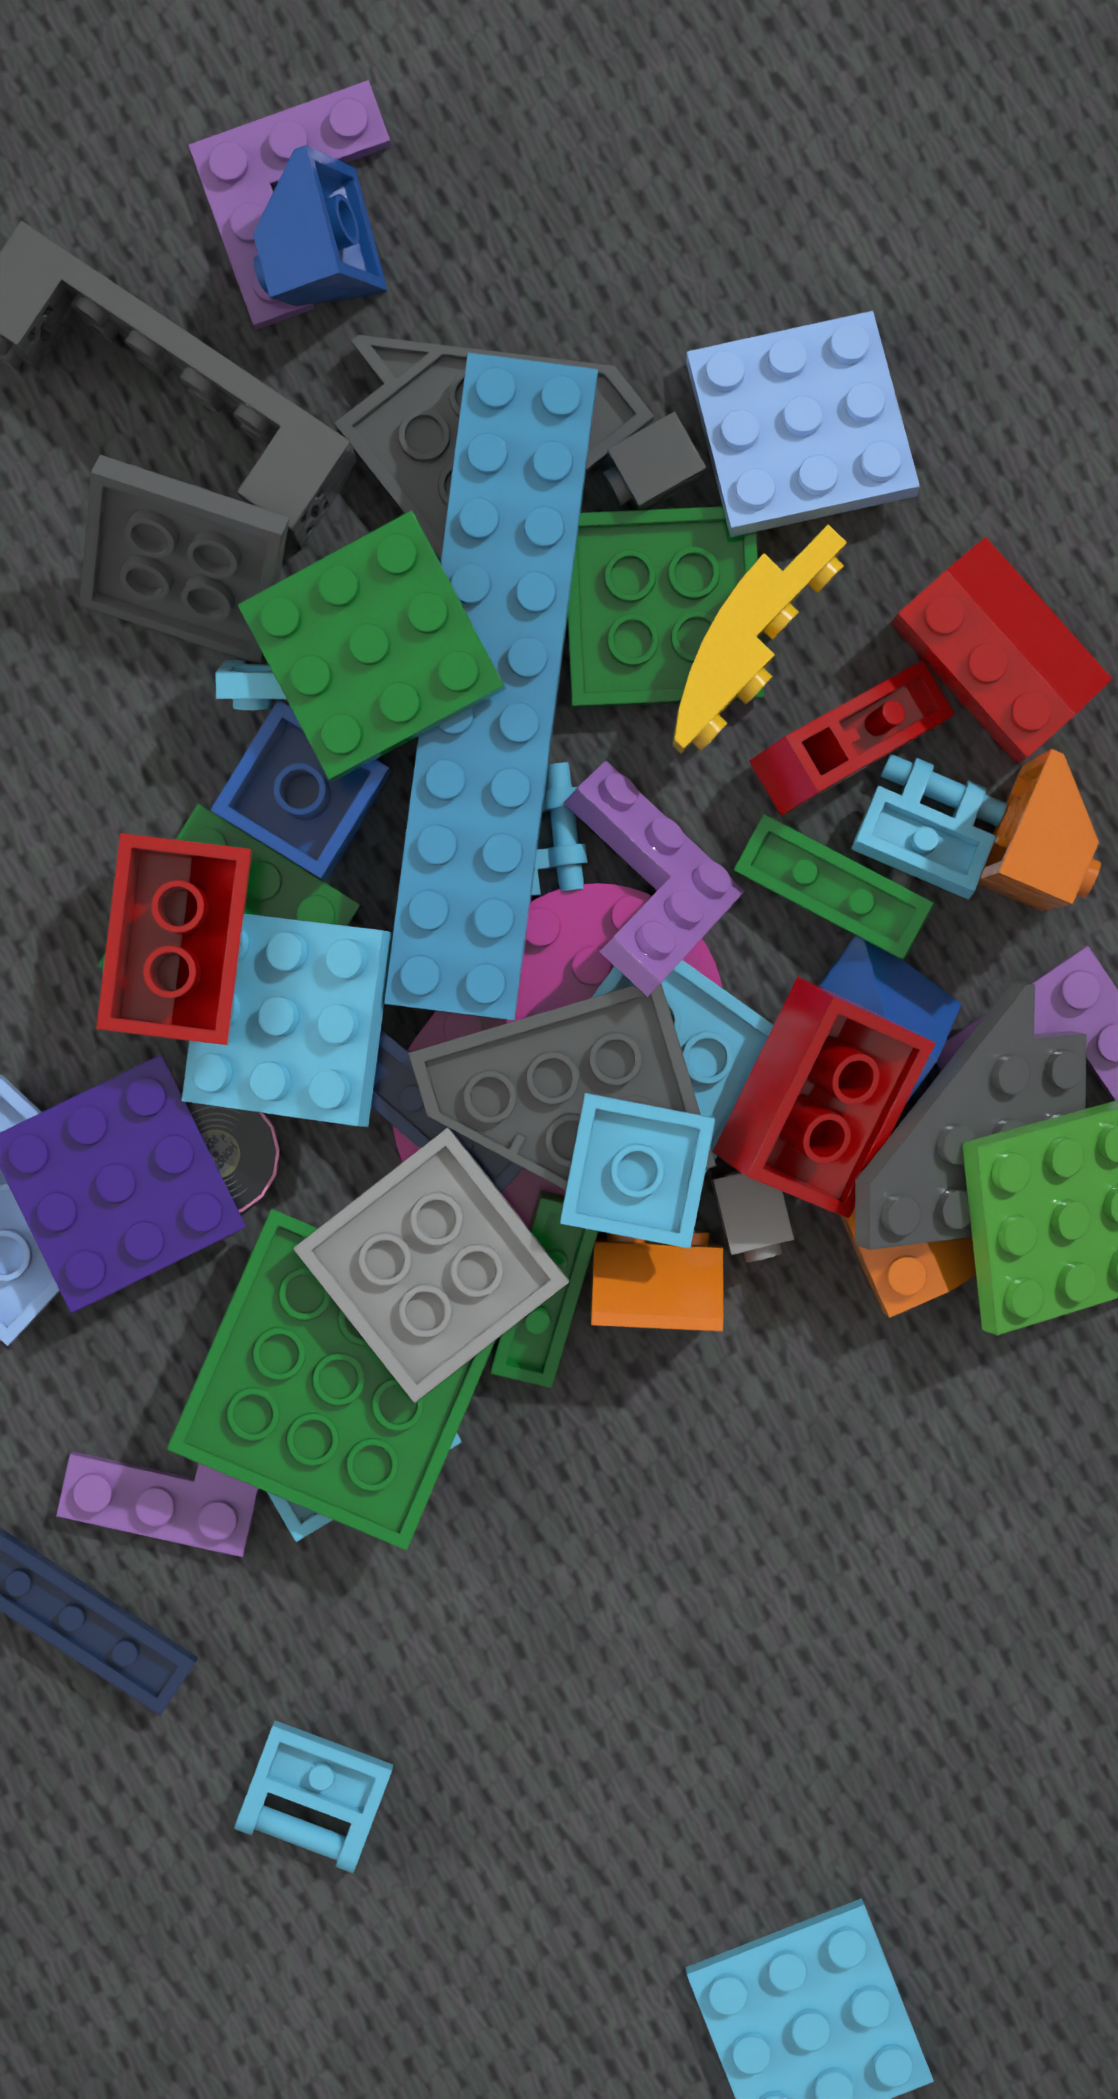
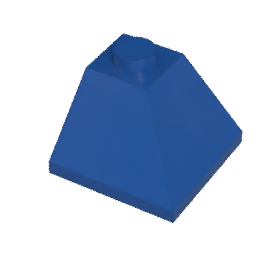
[253,145,388,306]
[818,935,962,1103]

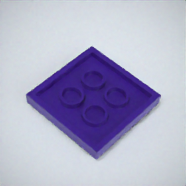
[0,1054,247,1313]

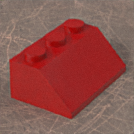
[890,537,1112,764]
[96,833,252,1045]
[712,976,936,1219]

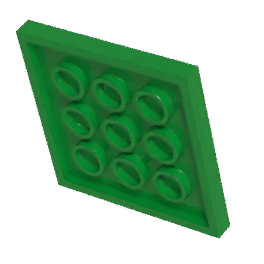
[166,1209,495,1551]

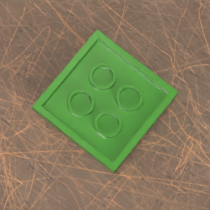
[962,1100,1118,1335]

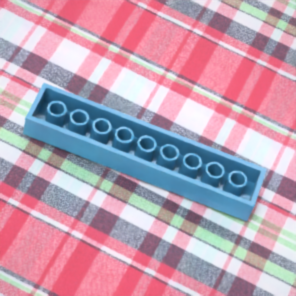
[384,352,598,1021]

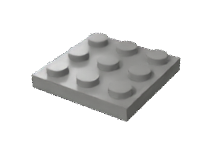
[293,1127,569,1403]

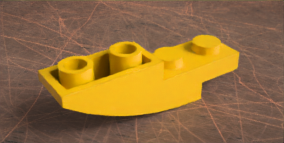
[672,524,847,754]

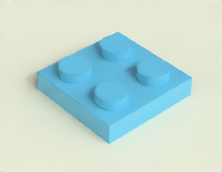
[560,1093,716,1249]

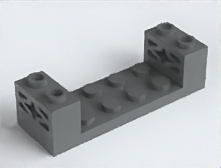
[0,221,358,548]

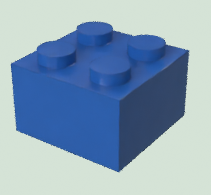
[210,699,393,882]

